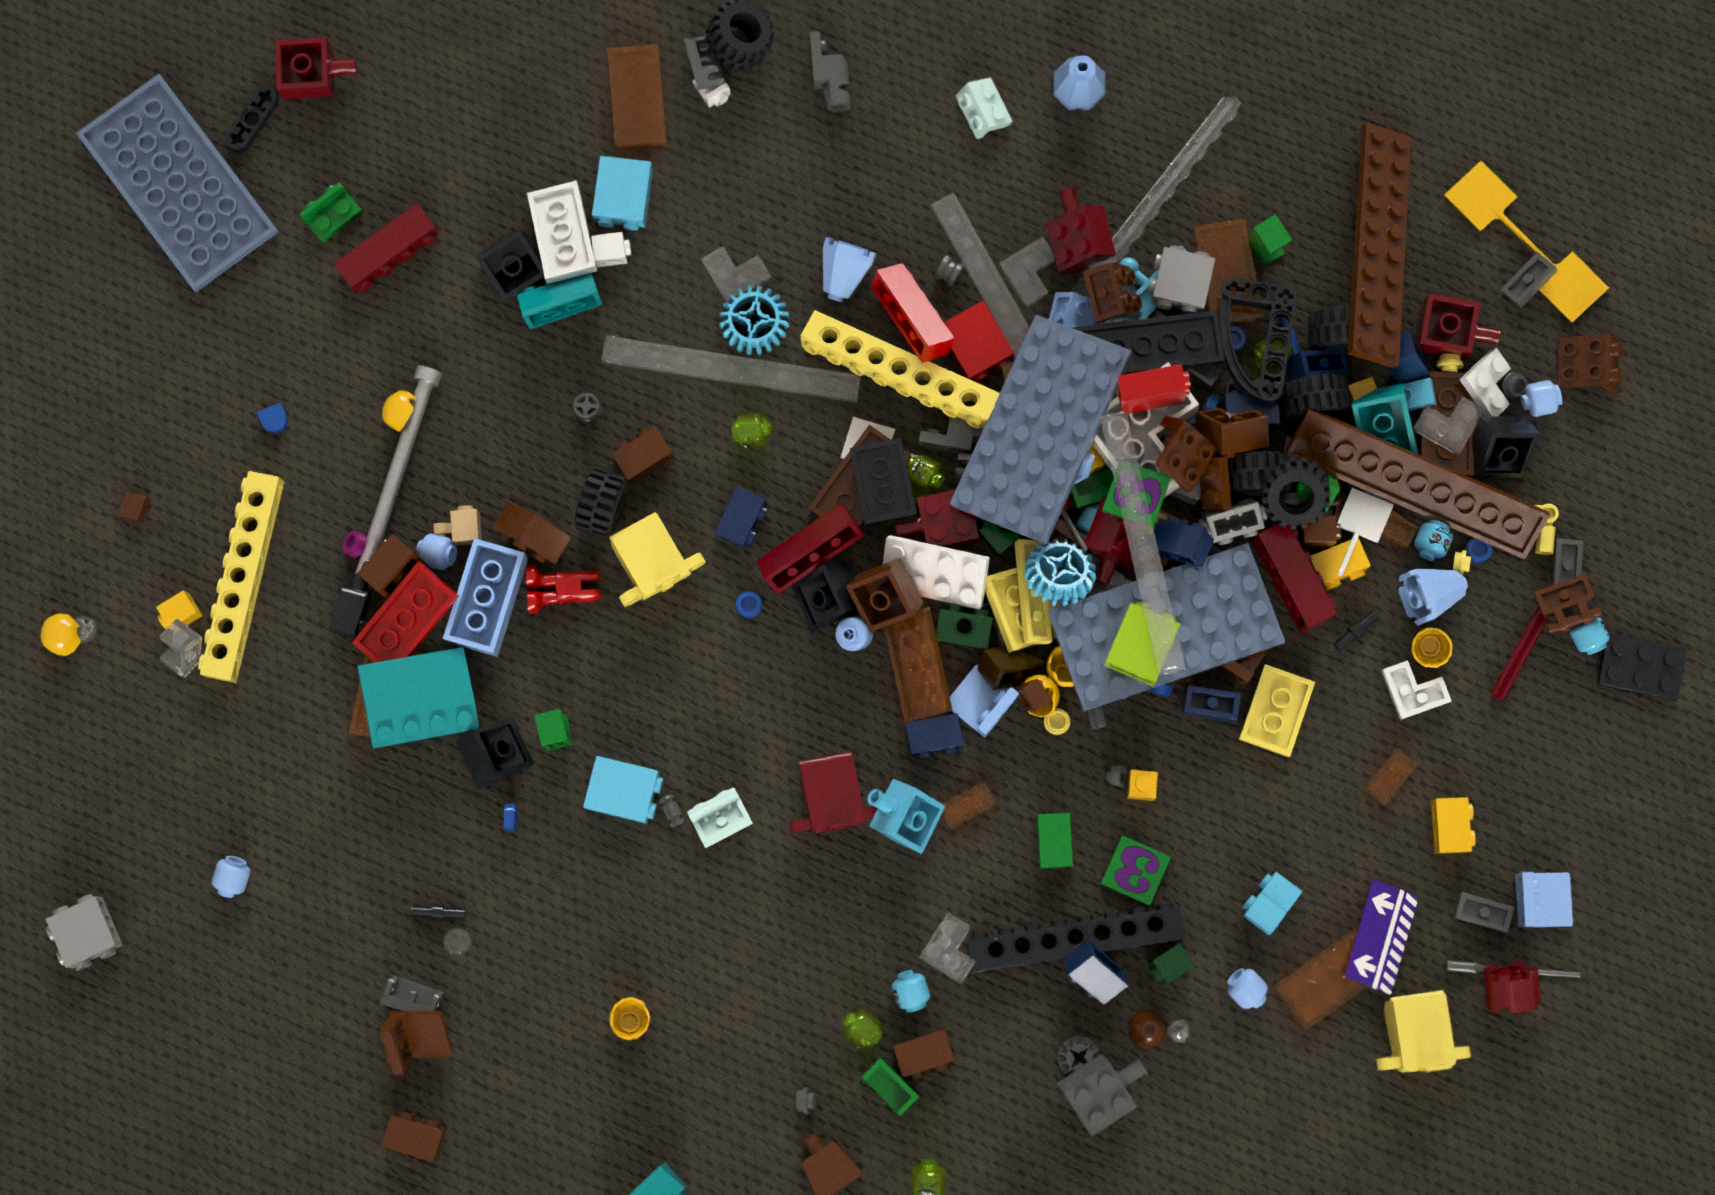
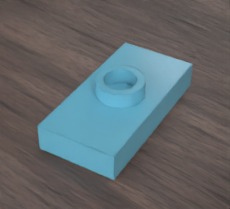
[1403,378,1436,411]

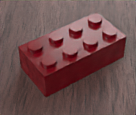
[1252,524,1337,635]

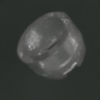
[1167,1019,1191,1043]

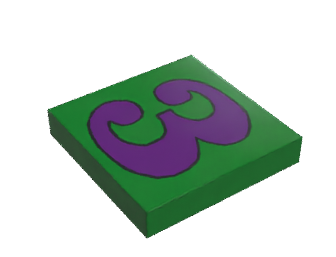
[1102,460,1171,528]
[1100,835,1171,906]

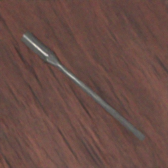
[1445,960,1581,978]

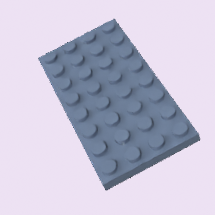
[76,74,279,292]
[950,315,1133,544]
[1047,543,1285,712]

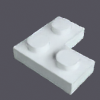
[1459,348,1511,416]
[1381,661,1452,720]

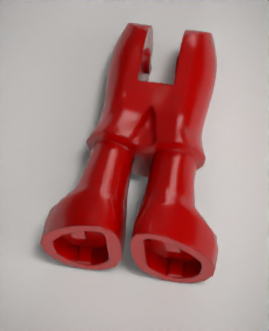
[526,565,601,614]

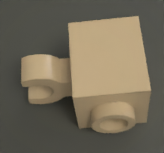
[433,505,482,546]

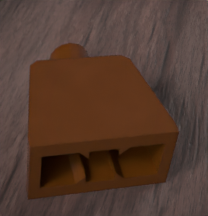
[801,1133,863,1195]

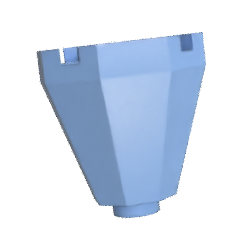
[1054,56,1105,110]
[823,237,877,302]
[1399,569,1468,626]

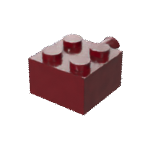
[275,37,358,100]
[1046,188,1116,273]
[1416,293,1500,360]
[895,490,979,549]
[1085,497,1148,586]

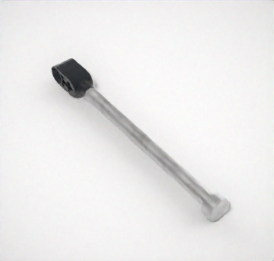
[330,366,442,639]

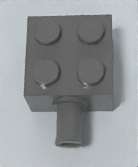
[1057,1054,1148,1136]

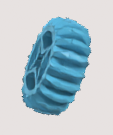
[720,286,789,355]
[1024,538,1096,607]

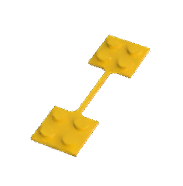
[1444,161,1609,323]

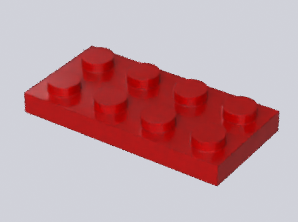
[352,562,459,663]

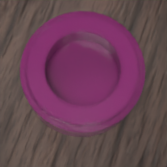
[343,530,367,558]

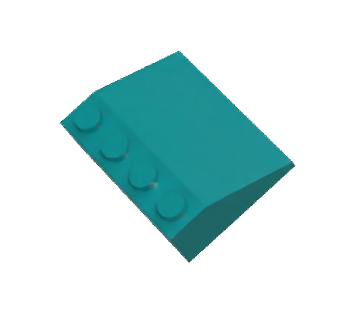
[357,647,479,748]

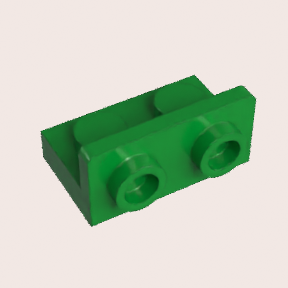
[300,183,363,243]

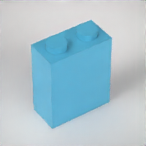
[592,156,653,230]
[583,756,663,824]

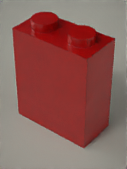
[944,301,1014,383]
[1117,364,1190,415]

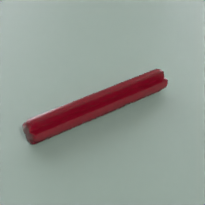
[1490,607,1550,701]

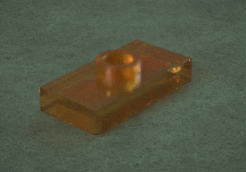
[1381,510,1419,550]
[1363,748,1418,806]
[942,781,997,830]

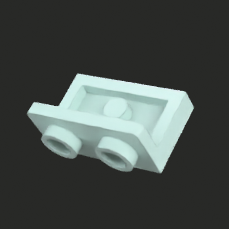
[956,77,1013,139]
[687,788,753,848]

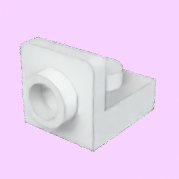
[692,79,731,108]

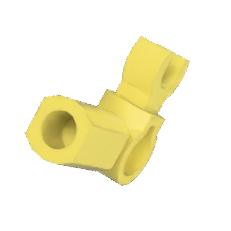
[1535,504,1559,555]

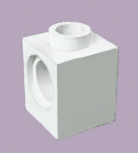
[591,232,631,267]

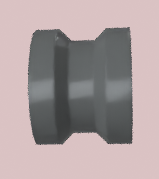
[934,255,965,288]
[573,393,601,422]

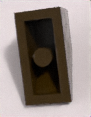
[977,646,1044,690]

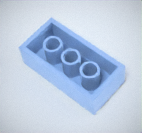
[443,538,529,657]

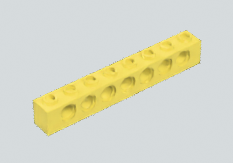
[800,310,1000,429]
[198,471,284,683]

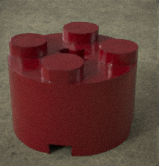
[1483,961,1541,1013]

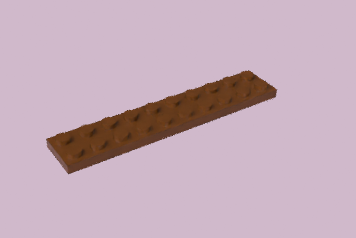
[1347,122,1411,368]
[1285,407,1550,560]

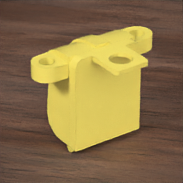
[609,512,705,607]
[1376,990,1471,1073]

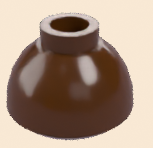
[1129,1010,1166,1048]

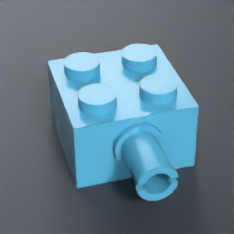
[868,779,945,854]

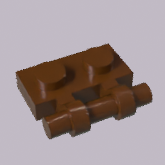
[1534,574,1602,634]

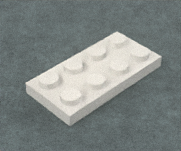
[527,180,597,284]
[883,535,990,610]

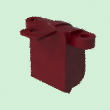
[789,752,878,834]

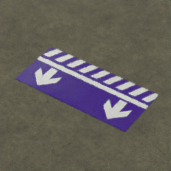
[1345,879,1418,994]

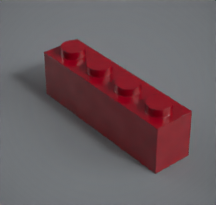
[333,203,439,294]
[756,502,864,595]

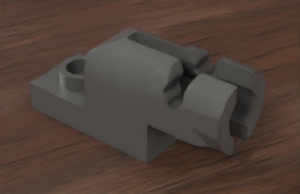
[810,31,851,112]
[919,417,983,454]

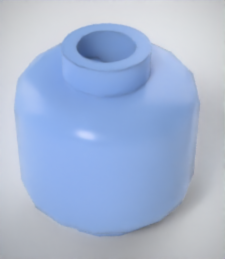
[1521,380,1562,417]
[416,533,457,570]
[835,617,873,651]
[211,856,251,898]
[1227,968,1268,1009]

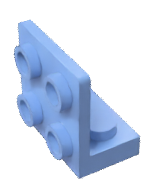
[1049,292,1111,328]
[945,665,1019,738]
[1515,872,1573,928]

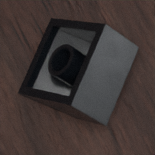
[476,228,544,301]
[1472,416,1540,478]
[791,559,858,632]
[456,718,534,789]

